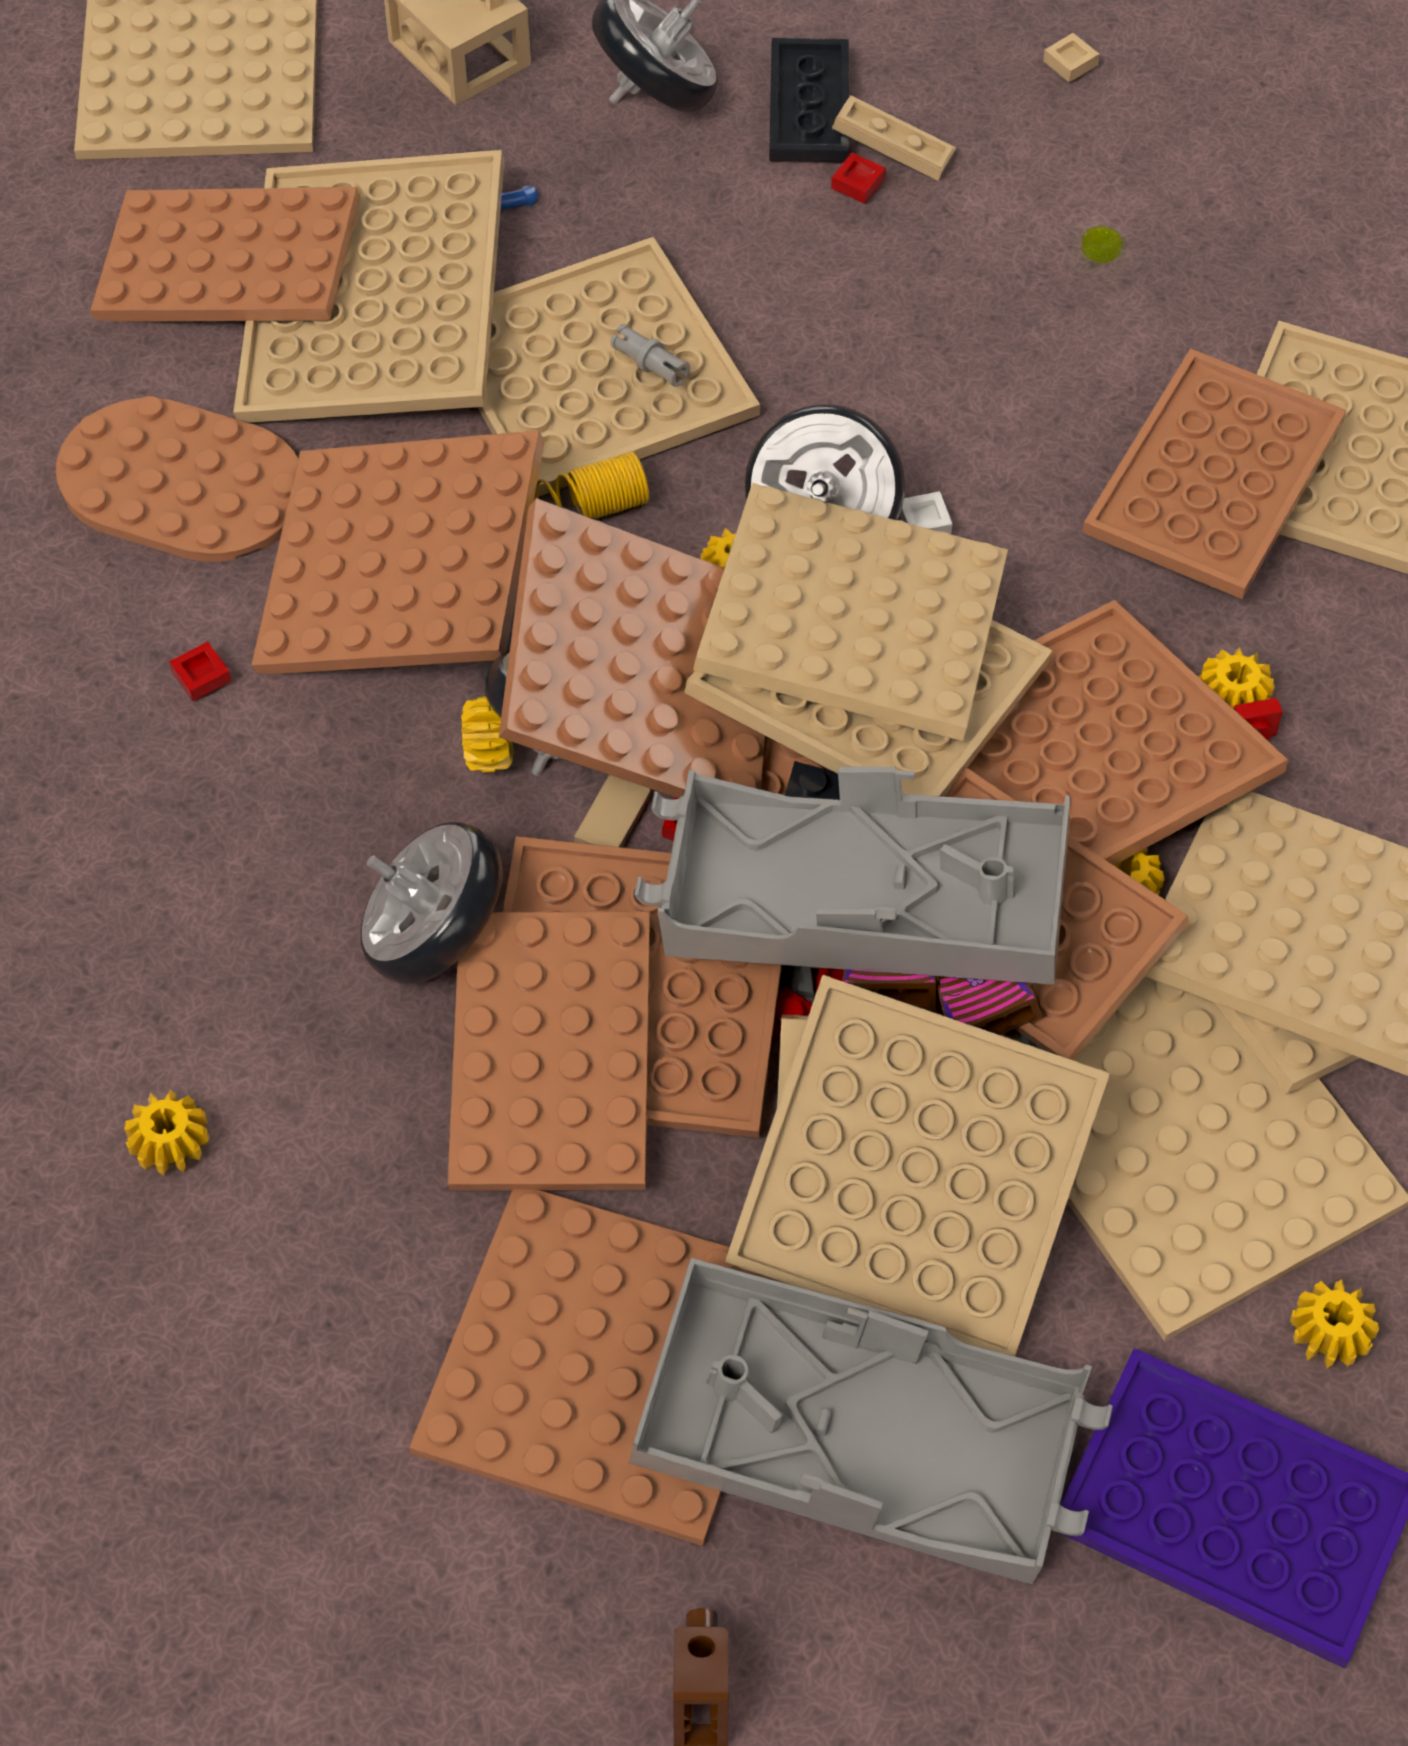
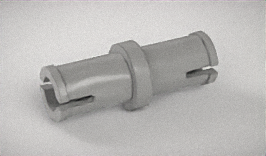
[611,324,690,387]

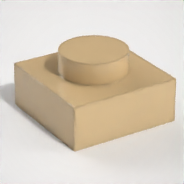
[1043,33,1099,83]

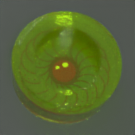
[1081,226,1122,263]

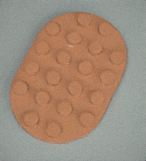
[56,396,298,562]

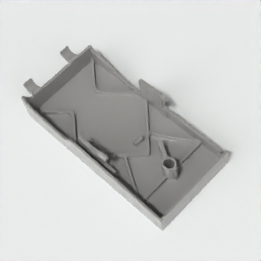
[635,767,1070,984]
[629,1258,1113,1584]

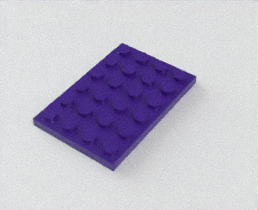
[1058,1348,1408,1669]

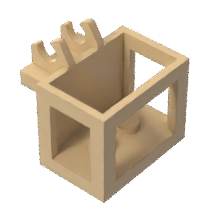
[384,0,531,105]

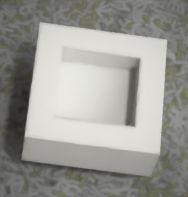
[900,491,952,534]

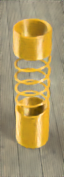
[535,451,649,520]

